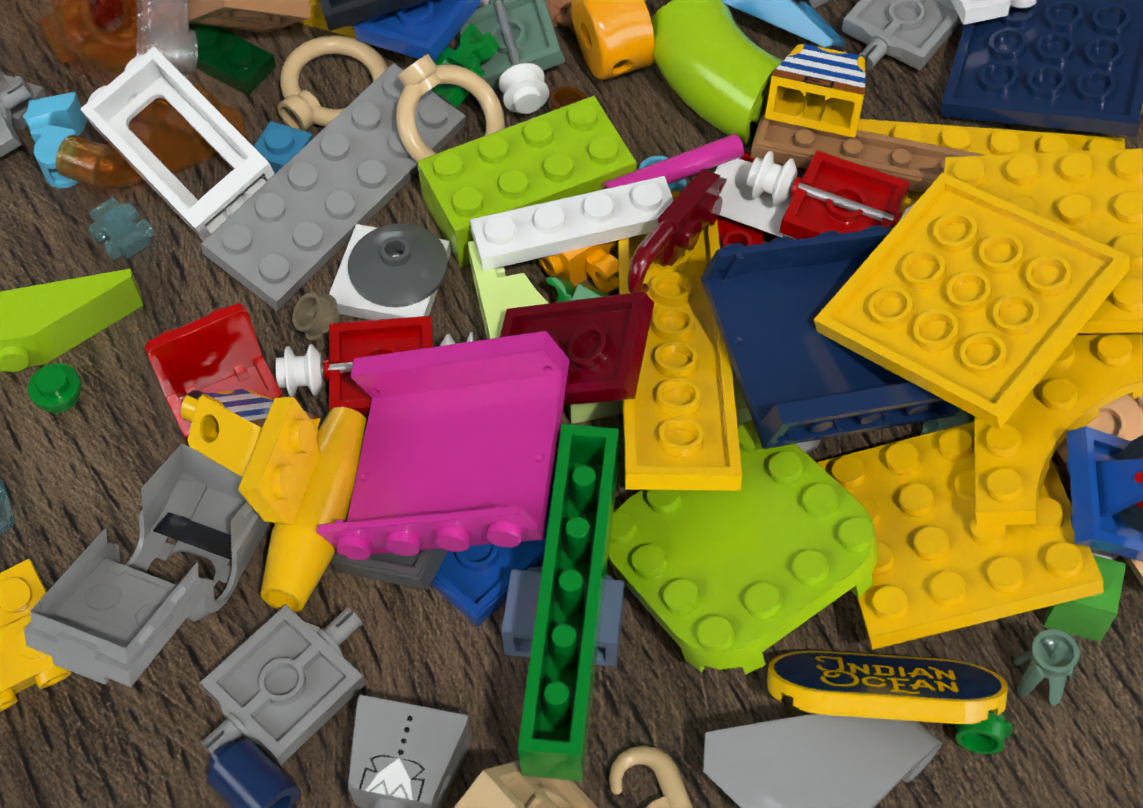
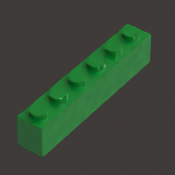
[518,424,619,782]

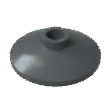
[348,223,448,307]

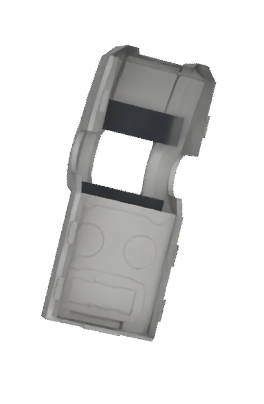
[24,444,270,687]

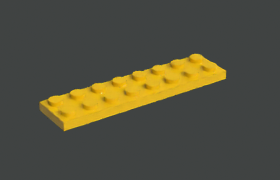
[617,191,742,491]

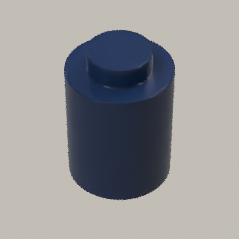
[207,739,300,808]

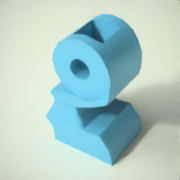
[23,92,88,188]

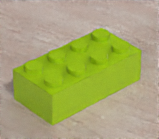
[417,96,637,267]

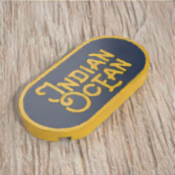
[767,651,1008,724]

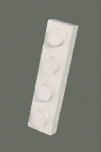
[470,176,674,271]

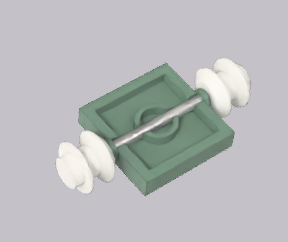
[459,0,566,114]

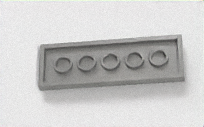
[201,63,466,311]

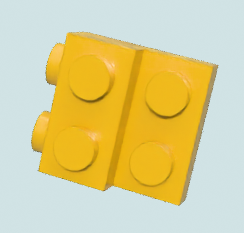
[0,559,72,712]

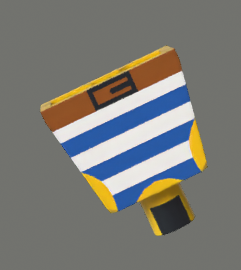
[765,44,865,138]
[181,389,321,477]

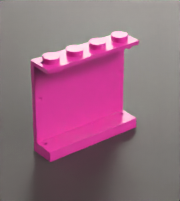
[317,331,570,560]

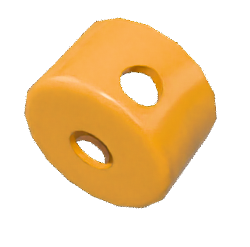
[571,0,655,80]

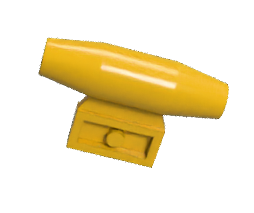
[238,397,368,612]

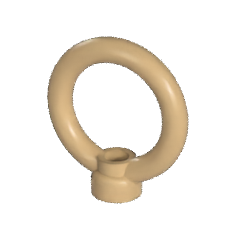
[277,35,388,131]
[396,54,505,162]

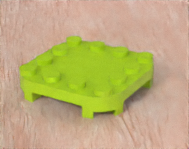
[608,420,878,675]

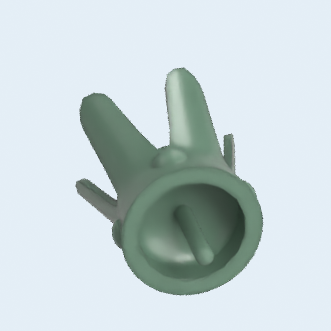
[1013,629,1080,706]

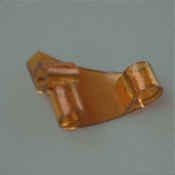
[55,83,248,190]

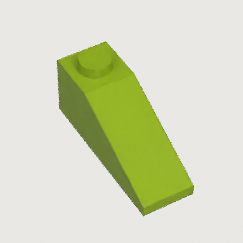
[0,268,143,372]

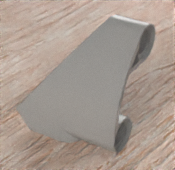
[703,714,942,808]

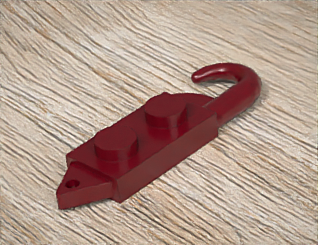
[628,169,727,293]

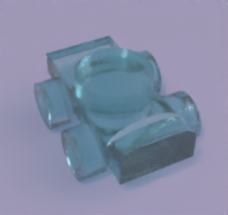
[87,198,155,261]

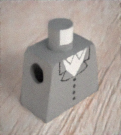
[348,694,473,808]

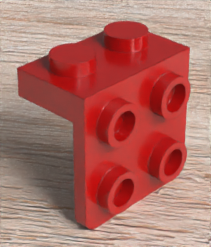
[144,303,283,447]

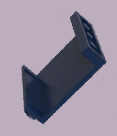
[700,225,960,449]

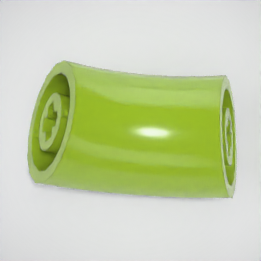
[651,0,783,147]

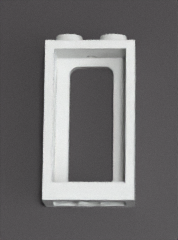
[80,46,275,241]

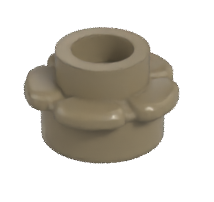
[292,292,339,341]

